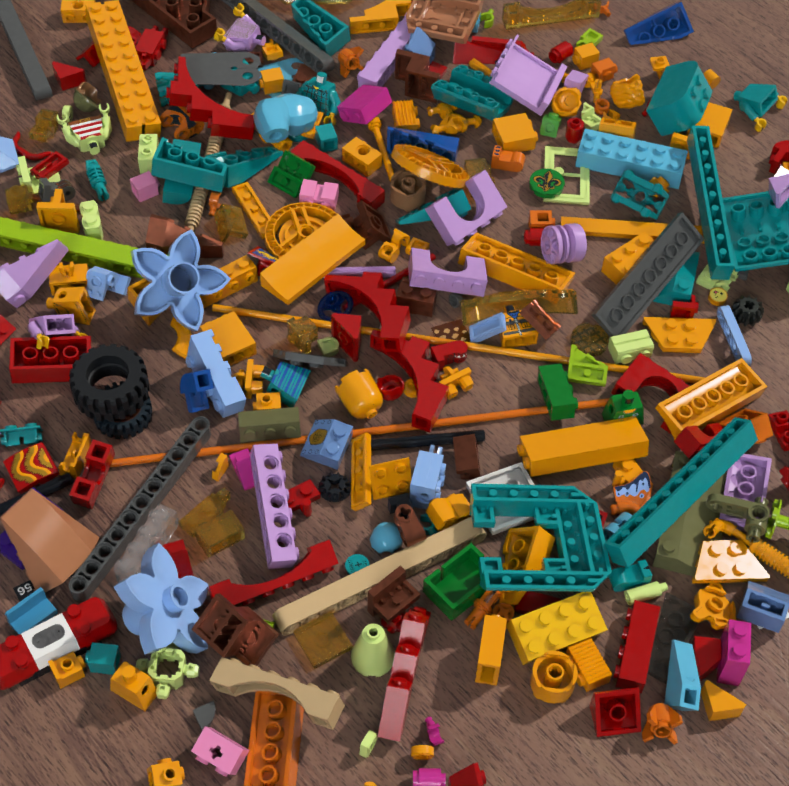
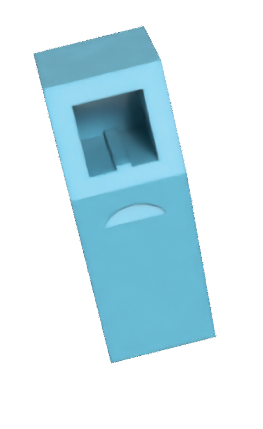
[664,640,701,711]

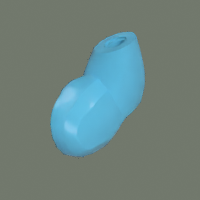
[253,93,318,143]

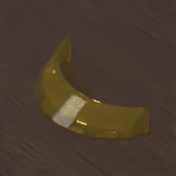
[460,288,578,326]

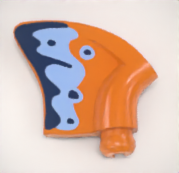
[610,471,651,515]

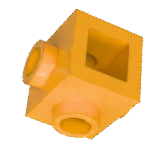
[147,758,185,786]

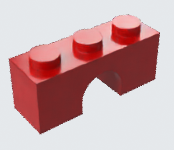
[674,423,723,459]
[69,439,115,509]

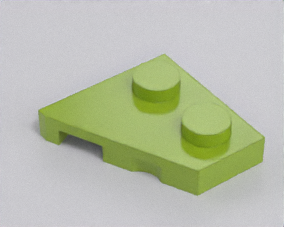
[567,344,608,387]

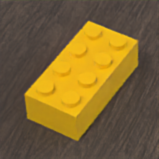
[506,592,608,665]

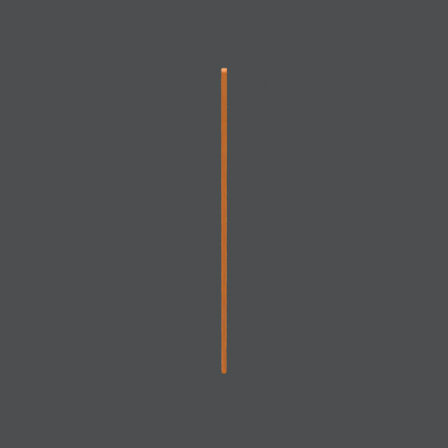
[84,398,609,469]

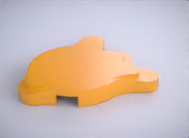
[690,583,736,630]

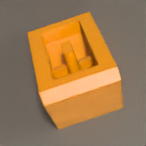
[701,680,746,721]

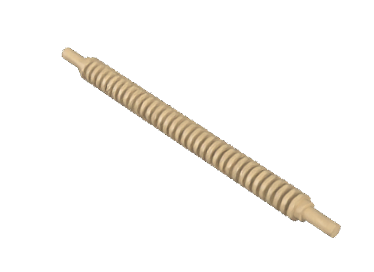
[185,92,232,231]

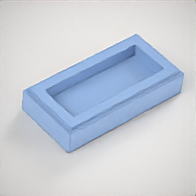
[469,312,506,343]

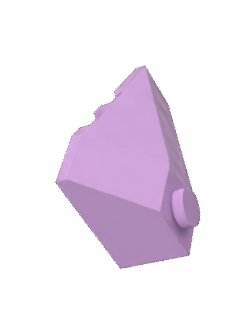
[0,239,69,308]

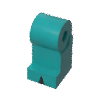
[608,559,653,592]

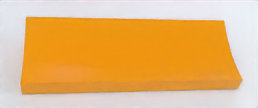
[260,214,365,305]
[458,232,575,305]
[655,358,768,440]

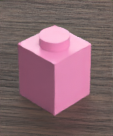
[130,171,160,202]

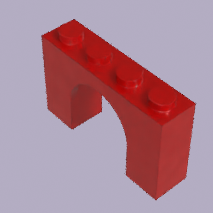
[611,353,690,435]

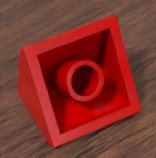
[331,313,362,362]
[589,687,641,737]

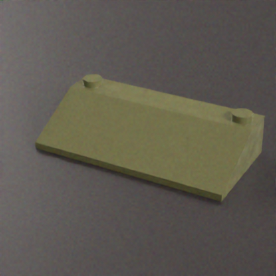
[652,451,727,576]

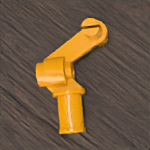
[562,73,603,103]

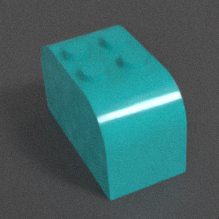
[646,61,712,136]

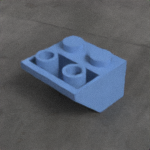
[404,27,435,65]
[737,580,789,633]

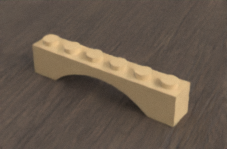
[209,657,345,730]

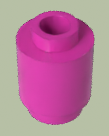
[413,768,446,786]

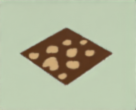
[431,319,470,342]

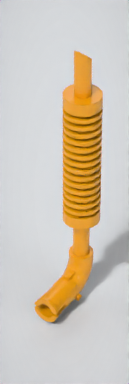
[703,518,789,579]

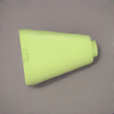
[351,624,395,677]

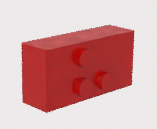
[9,336,92,384]

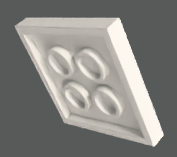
[466,462,534,535]

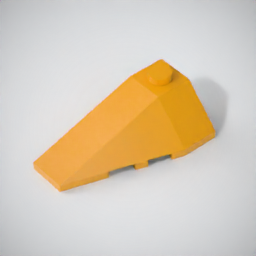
[499,526,555,605]

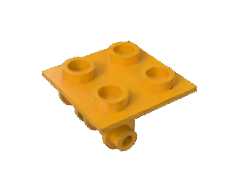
[369,457,412,500]

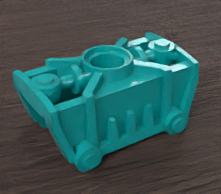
[610,169,669,220]

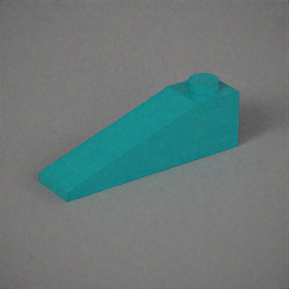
[207,146,283,188]

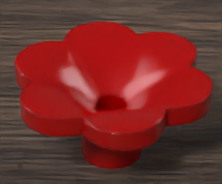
[381,612,405,634]

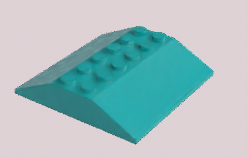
[723,191,789,272]

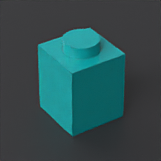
[315,123,338,152]
[85,642,121,675]

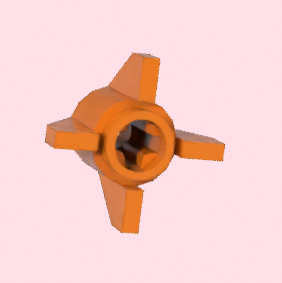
[338,46,364,78]
[642,703,683,745]

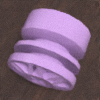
[541,223,587,265]

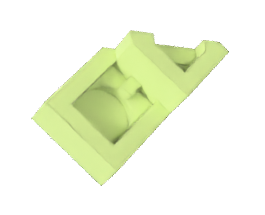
[581,102,602,131]

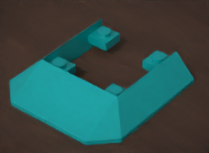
[470,484,612,592]

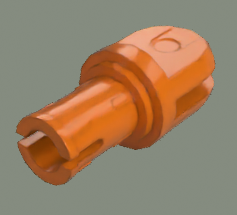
[464,590,501,630]

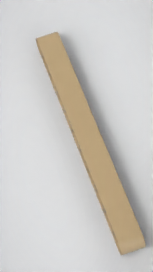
[272,517,487,636]

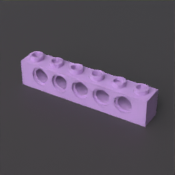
[249,443,299,569]

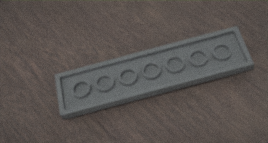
[591,212,705,337]

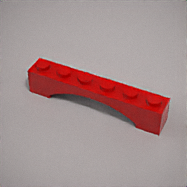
[290,140,385,210]
[207,539,339,606]

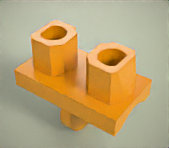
[233,359,264,399]
[439,366,474,400]

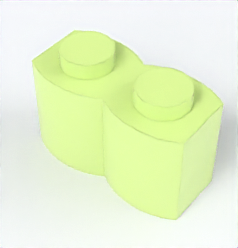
[79,200,104,240]

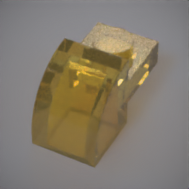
[29,109,59,142]

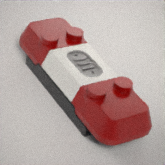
[0,597,118,690]

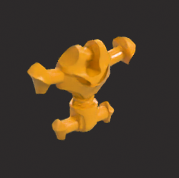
[427,103,482,135]

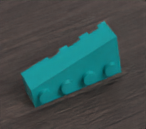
[291,0,351,56]
[151,137,228,193]

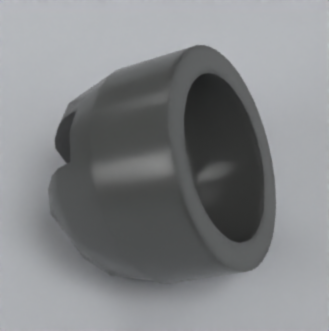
[449,293,465,308]

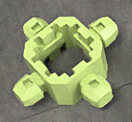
[136,642,200,699]

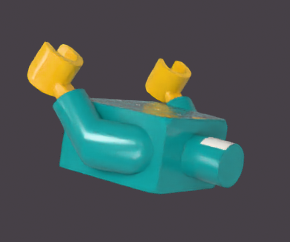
[296,72,341,126]
[733,84,787,132]

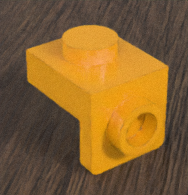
[650,56,670,80]

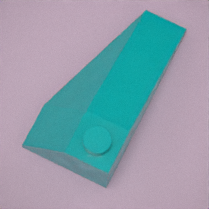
[396,188,472,225]
[653,252,700,306]

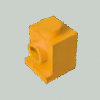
[48,651,86,689]

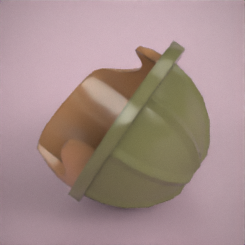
[73,82,101,112]

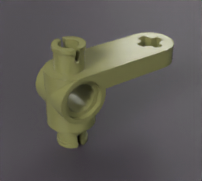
[706,493,770,543]

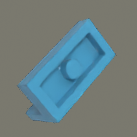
[5,587,58,635]

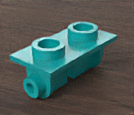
[0,423,43,447]

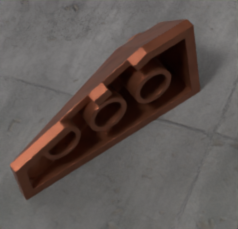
[145,214,224,258]

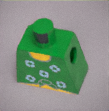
[602,390,644,425]

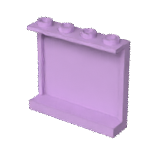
[489,34,567,116]

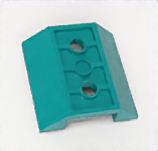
[431,65,514,121]

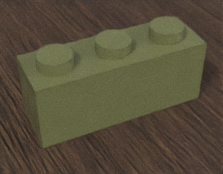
[238,407,301,443]

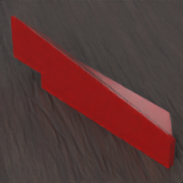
[453,36,534,64]

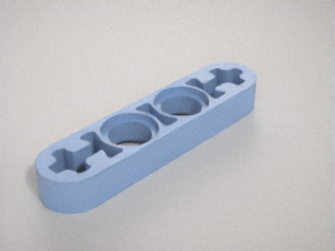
[717,305,752,366]

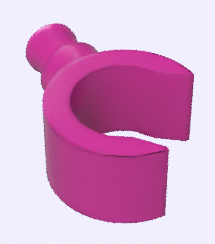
[425,717,444,746]

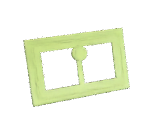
[543,146,590,205]

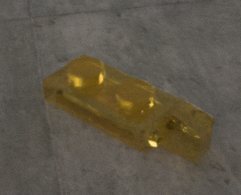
[178,487,231,538]

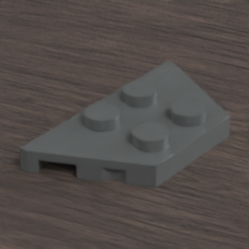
[273,349,347,368]

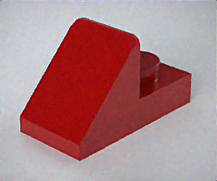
[162,539,194,579]

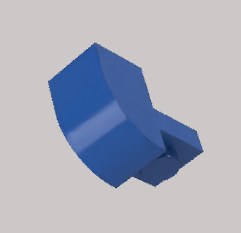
[180,369,214,413]

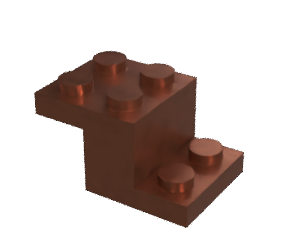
[395,49,440,103]
[192,593,279,666]

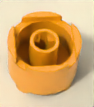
[530,651,578,704]

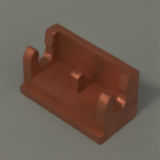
[453,434,481,480]

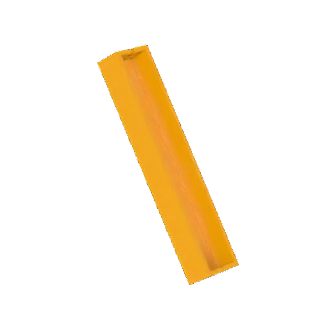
[86,0,161,142]

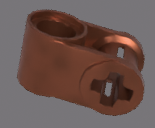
[394,504,427,547]

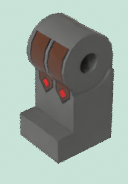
[38,178,76,202]

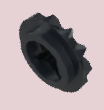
[318,472,351,502]

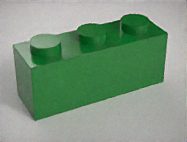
[537,363,578,421]

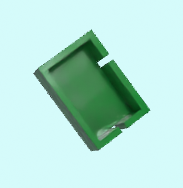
[423,543,486,621]

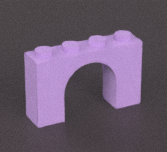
[425,170,507,246]
[408,248,488,297]

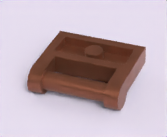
[519,299,562,340]

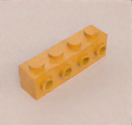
[199,255,258,308]

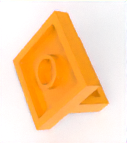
[36,189,80,233]

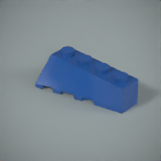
[387,126,459,163]

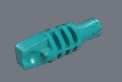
[85,159,110,201]

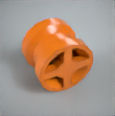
[493,602,514,629]

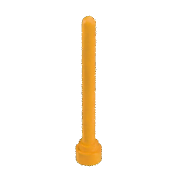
[367,117,394,182]

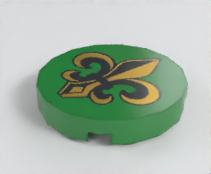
[529,169,565,199]

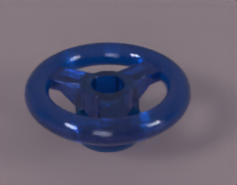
[317,291,353,322]

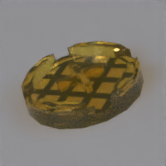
[570,323,609,357]

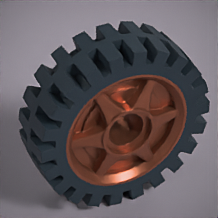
[93,381,152,439]

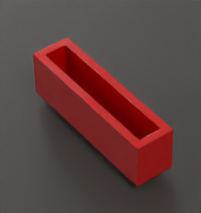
[613,600,660,694]

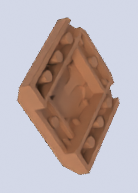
[406,0,484,44]

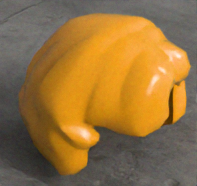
[551,87,582,118]

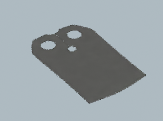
[180,52,261,86]

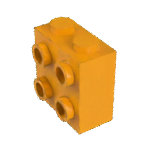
[492,113,538,152]

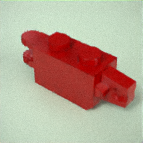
[135,25,169,70]

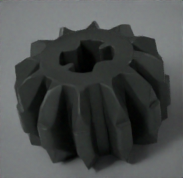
[731,295,764,327]

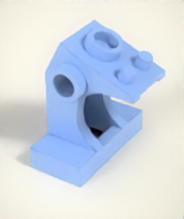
[86,266,131,301]

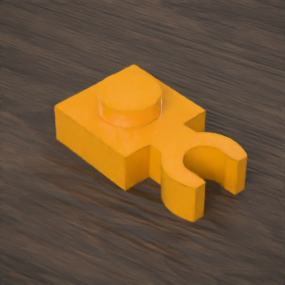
[262,39,283,61]

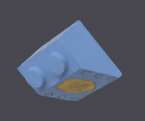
[300,419,353,470]

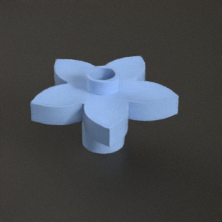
[131,229,231,332]
[114,543,208,654]

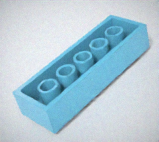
[575,129,688,189]

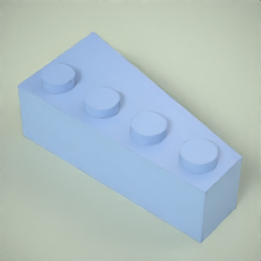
[185,329,246,418]

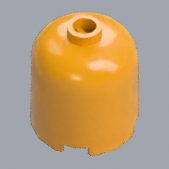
[335,369,383,419]

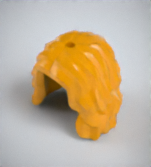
[610,74,645,109]

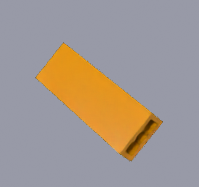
[517,416,649,477]

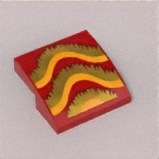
[3,442,60,494]

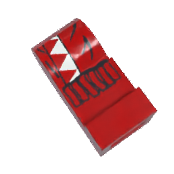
[430,340,468,371]

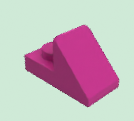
[229,448,255,491]

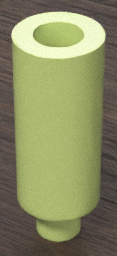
[624,581,668,606]

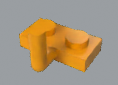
[612,459,653,489]

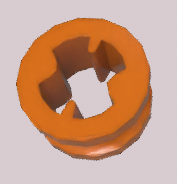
[594,98,610,115]

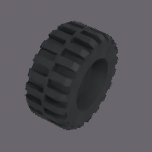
[69,344,150,422]

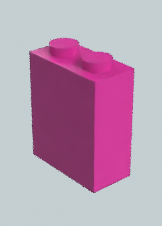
[337,85,392,125]
[717,619,751,686]

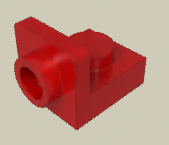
[670,295,699,318]

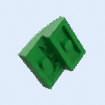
[267,150,316,198]

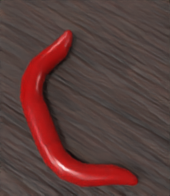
[13,131,53,161]

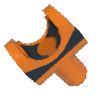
[160,106,205,140]

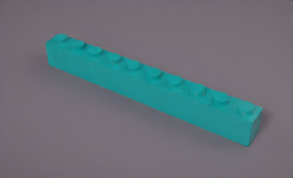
[687,126,735,280]
[604,417,758,568]

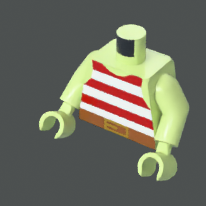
[56,103,112,155]

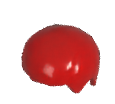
[376,375,405,401]

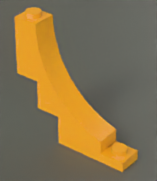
[349,0,413,34]

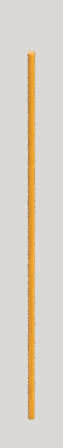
[212,304,705,384]

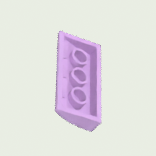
[719,454,772,532]

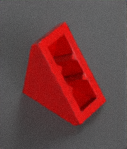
[52,61,87,91]

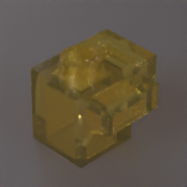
[287,316,318,354]

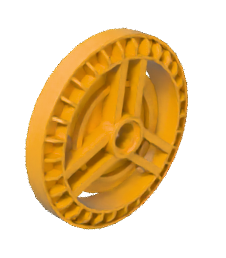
[391,144,469,188]
[265,202,337,259]

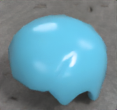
[370,522,403,554]

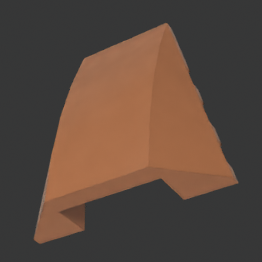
[0,488,99,593]

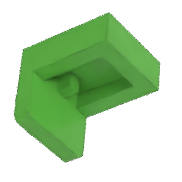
[540,112,563,138]

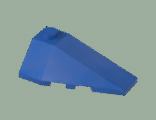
[624,2,694,45]

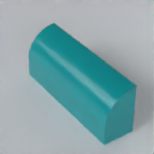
[162,139,201,205]

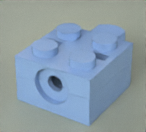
[410,445,446,510]

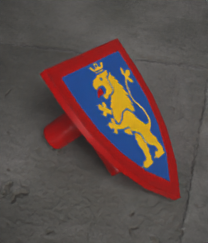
[247,246,278,276]

